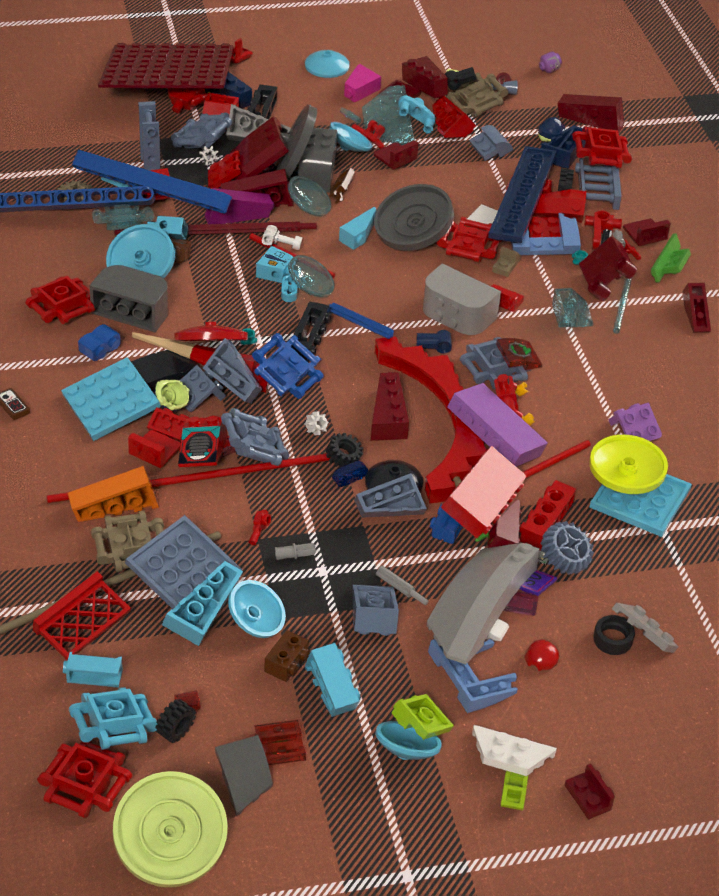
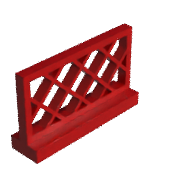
[32,571,131,660]

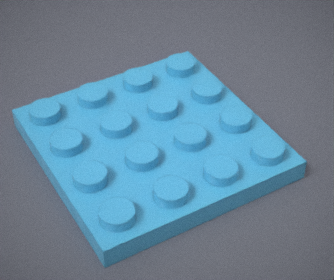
[61,357,161,441]
[589,474,692,537]

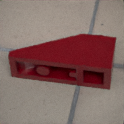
[682,283,711,333]

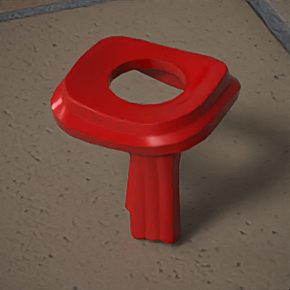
[230,38,253,63]

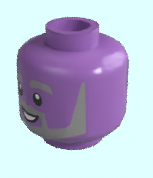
[539,51,562,73]

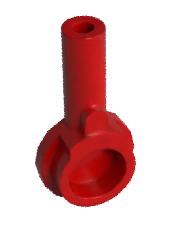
[248,509,271,545]

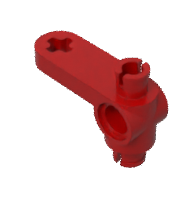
[584,210,622,250]

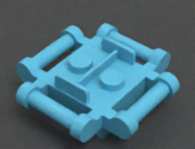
[69,687,157,750]

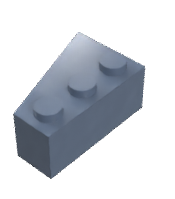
[203,338,262,403]
[354,473,427,518]

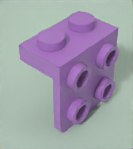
[608,402,662,441]

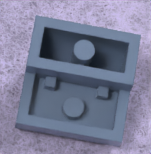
[469,125,513,161]

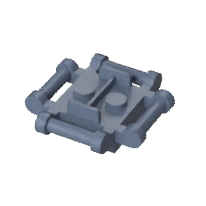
[171,113,232,148]
[460,337,534,389]
[221,408,289,466]

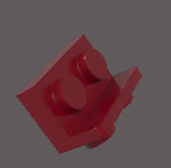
[564,764,615,820]

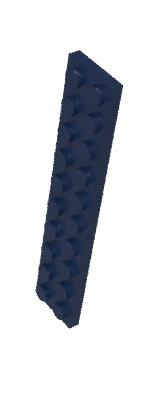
[488,146,557,243]

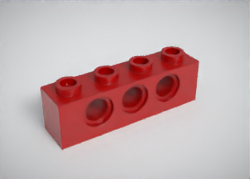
[519,480,577,550]

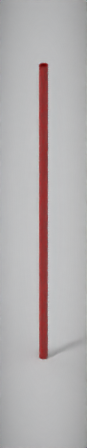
[46,453,330,503]

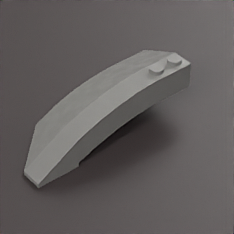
[427,543,539,665]

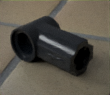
[444,67,476,90]

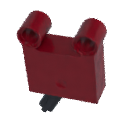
[579,229,637,301]

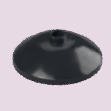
[365,460,423,493]

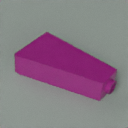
[204,188,274,224]

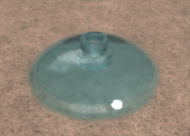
[288,176,331,216]
[288,255,334,297]

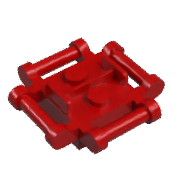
[572,126,632,169]
[437,217,502,262]
[25,276,95,324]
[37,741,133,818]

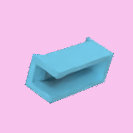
[63,652,123,687]

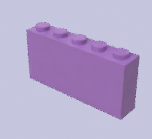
[448,383,548,467]

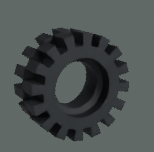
[558,168,574,191]
[326,433,363,470]
[155,699,196,743]

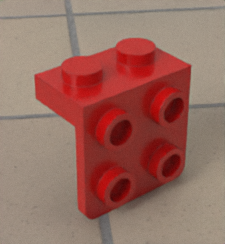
[128,430,181,468]

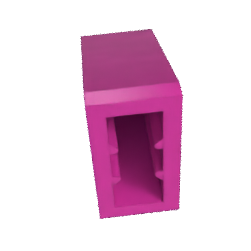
[344,64,381,102]

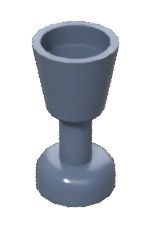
[491,80,518,95]

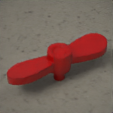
[624,240,641,260]

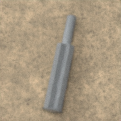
[376,566,429,605]

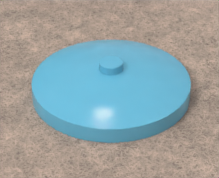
[106,224,175,279]

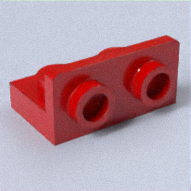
[491,284,524,312]
[147,407,189,442]

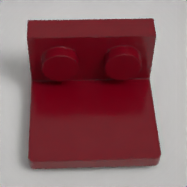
[623,218,671,246]

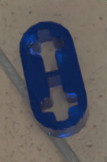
[332,461,368,487]

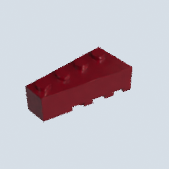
[402,56,448,98]
[558,94,624,133]
[370,372,409,441]

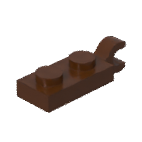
[329,168,355,204]

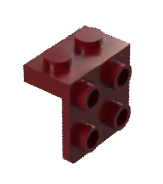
[374,140,419,170]

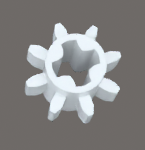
[199,146,219,166]
[304,411,329,435]

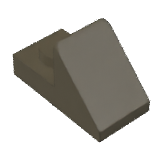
[492,247,521,277]

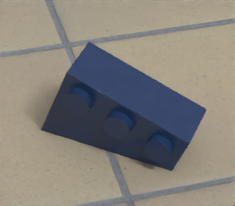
[204,72,252,109]
[541,125,585,169]

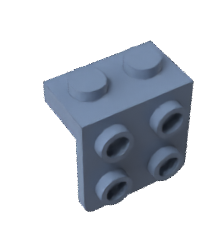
[180,365,226,412]

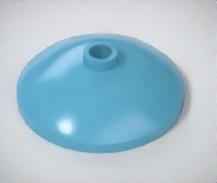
[305,50,349,78]
[329,122,372,152]
[228,580,286,638]
[375,721,442,760]

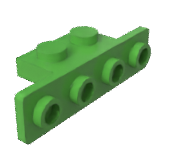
[651,233,691,283]

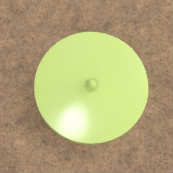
[113,771,228,887]

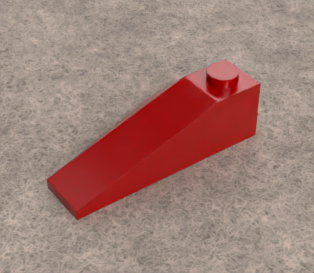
[432,96,476,138]
[533,189,587,223]

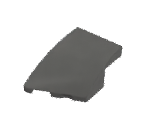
[215,735,273,816]

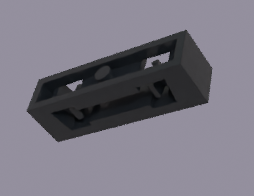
[247,84,278,120]
[291,301,332,363]

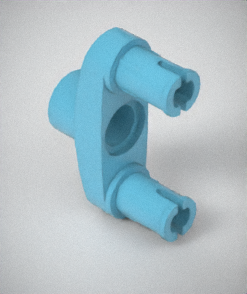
[398,95,435,133]

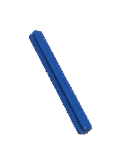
[329,302,394,339]

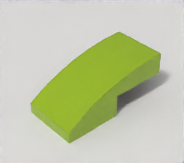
[501,771,528,811]

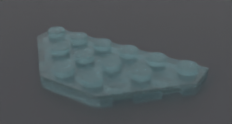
[362,85,414,145]

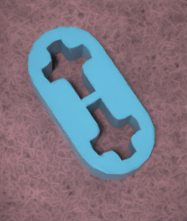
[281,275,298,302]

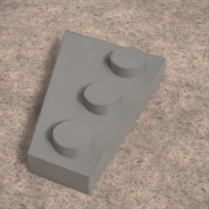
[612,602,679,653]

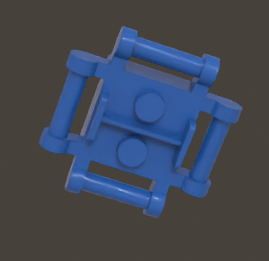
[252,333,324,399]

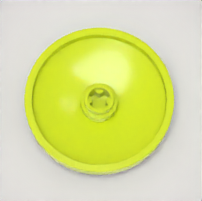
[589,435,668,494]

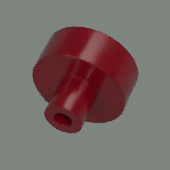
[496,72,512,84]

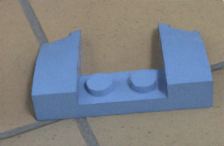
[511,213,581,255]
[428,639,518,713]

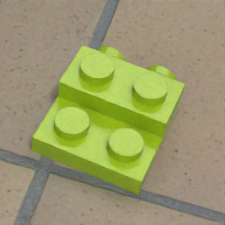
[392,694,454,740]

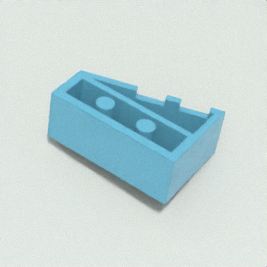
[305,643,360,717]

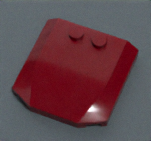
[230,116,289,180]

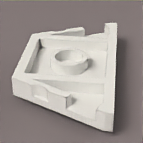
[472,725,557,776]

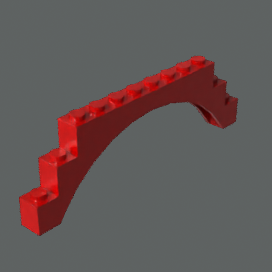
[374,336,488,504]

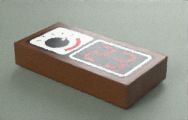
[0,388,30,420]

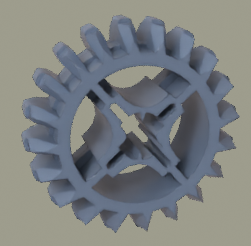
[541,521,594,575]

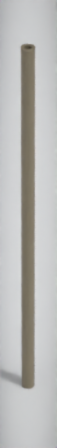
[0,531,221,635]

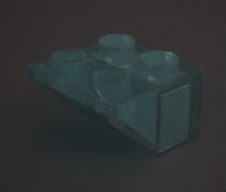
[552,288,594,327]

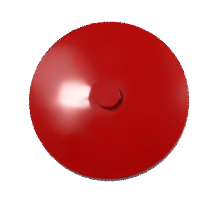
[174,322,248,341]

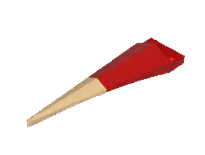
[132,332,270,393]

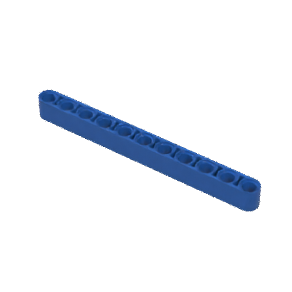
[71,150,232,214]
[0,186,156,212]

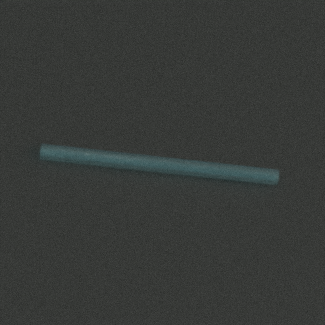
[613,278,632,334]

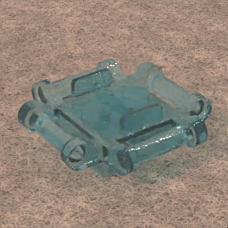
[92,204,154,230]

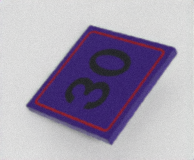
[519,570,557,596]

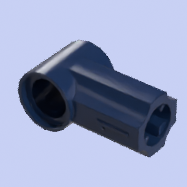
[416,330,452,354]

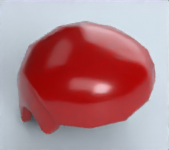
[524,639,560,671]

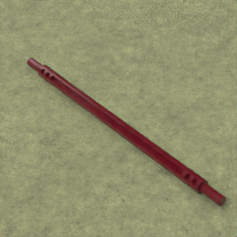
[114,221,317,235]

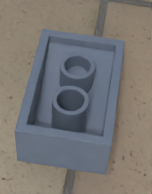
[352,585,399,636]

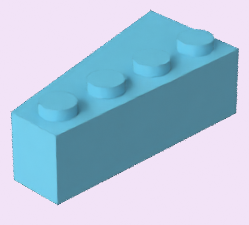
[162,561,243,646]

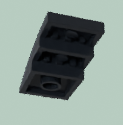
[131,350,197,392]

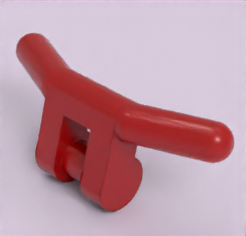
[351,120,385,149]

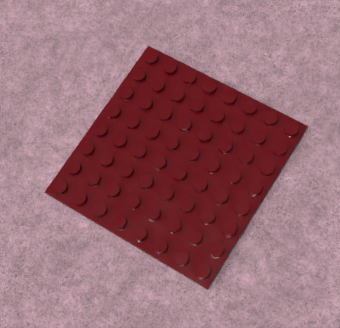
[98,43,234,88]

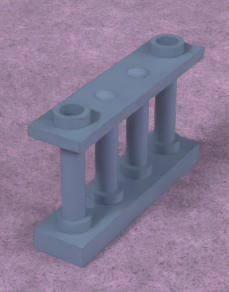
[138,101,160,170]
[575,158,622,210]

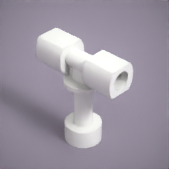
[262,225,303,251]

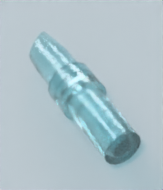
[340,107,361,123]

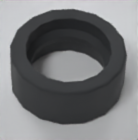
[593,615,635,655]

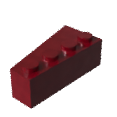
[221,169,294,207]

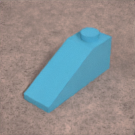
[339,207,376,250]

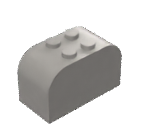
[423,263,501,335]

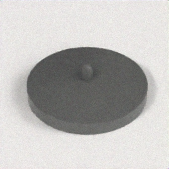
[276,104,317,178]
[374,184,454,251]

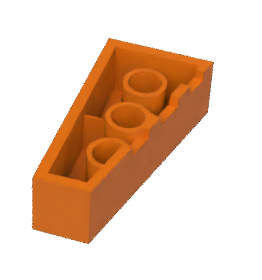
[68,466,159,522]

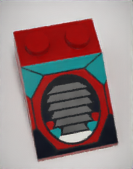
[178,416,228,467]

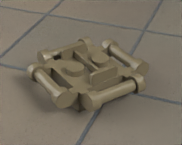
[446,72,509,117]
[91,510,164,572]

